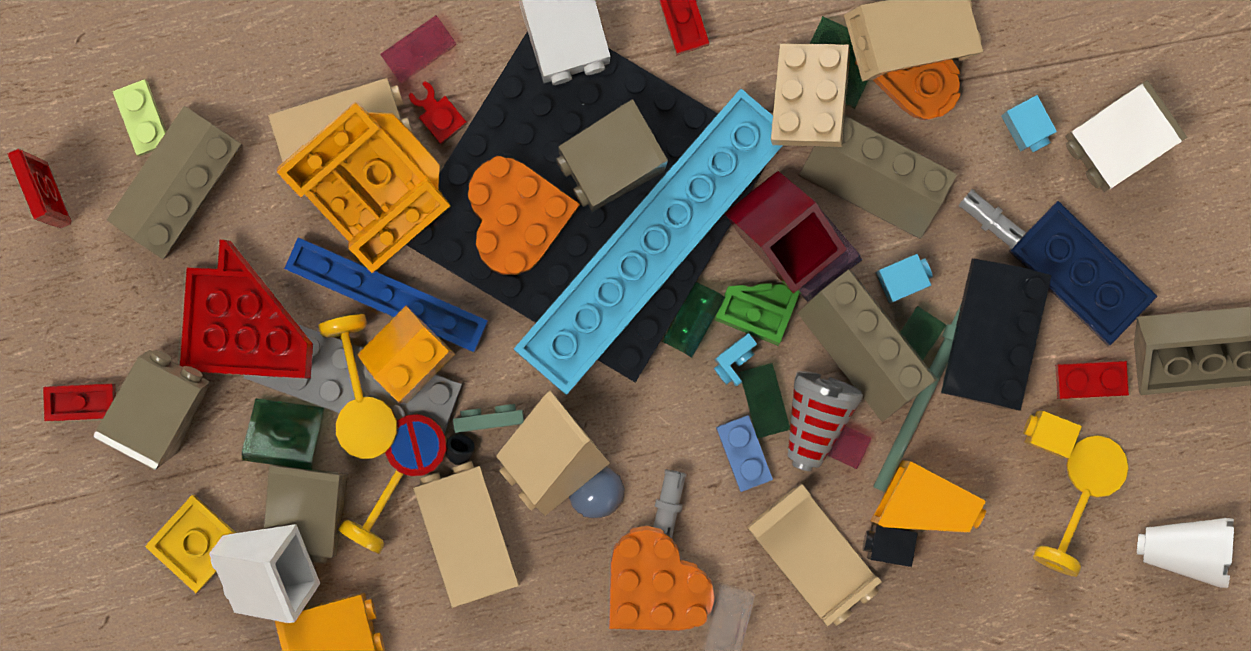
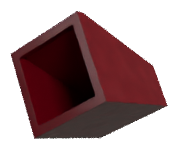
[725,171,847,294]

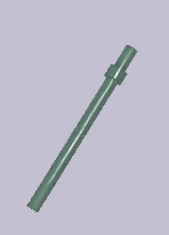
[873,304,961,493]

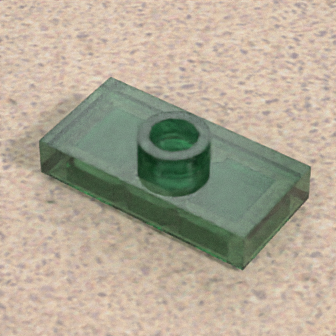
[739,363,790,439]

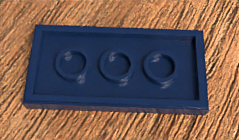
[1009,201,1158,346]

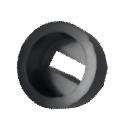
[446,434,475,465]

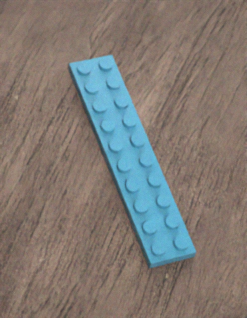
[513,89,783,396]

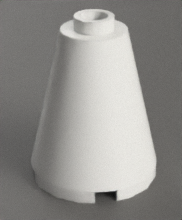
[1137,518,1234,588]

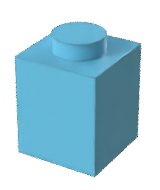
[1001,95,1057,152]
[875,254,933,304]

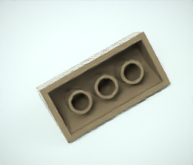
[107,106,242,259]
[799,116,957,239]
[798,269,937,422]
[1134,307,1251,395]

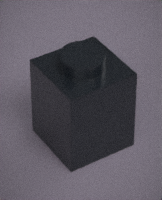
[863,524,918,567]

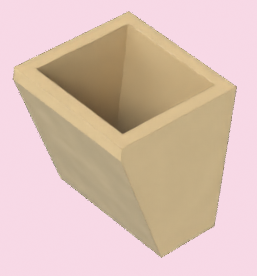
[496,391,610,516]

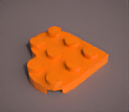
[855,59,961,120]
[468,156,580,275]
[609,526,715,631]

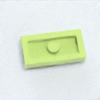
[113,79,166,157]

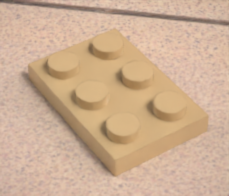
[771,44,850,147]

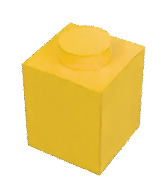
[1023,411,1082,459]

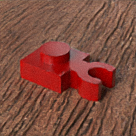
[408,81,468,145]

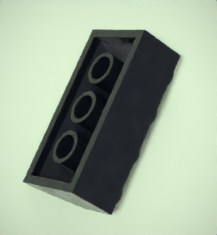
[941,258,1052,411]

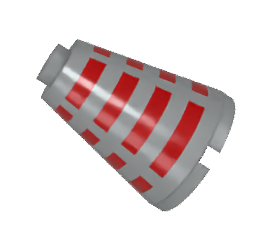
[787,371,863,471]

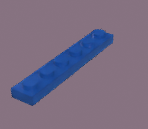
[284,237,488,353]

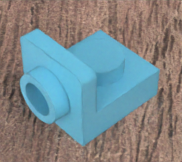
[714,333,757,386]

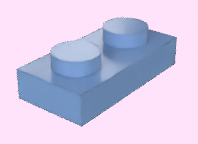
[716,415,773,492]

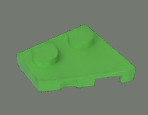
[715,283,802,346]

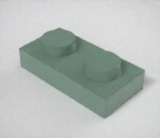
[453,404,525,433]

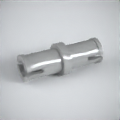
[958,189,1026,249]
[654,469,687,540]

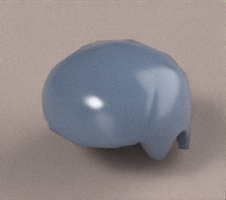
[569,467,625,518]

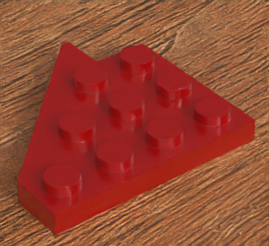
[180,239,313,379]

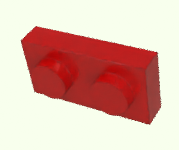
[659,0,710,56]
[1055,361,1129,399]
[43,384,116,421]

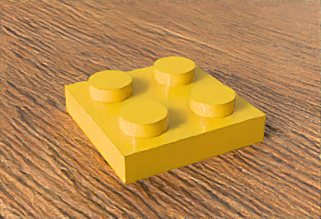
[145,495,236,593]

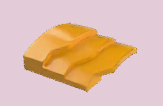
[277,102,450,273]

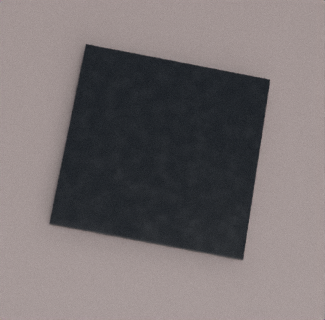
[406,31,766,383]

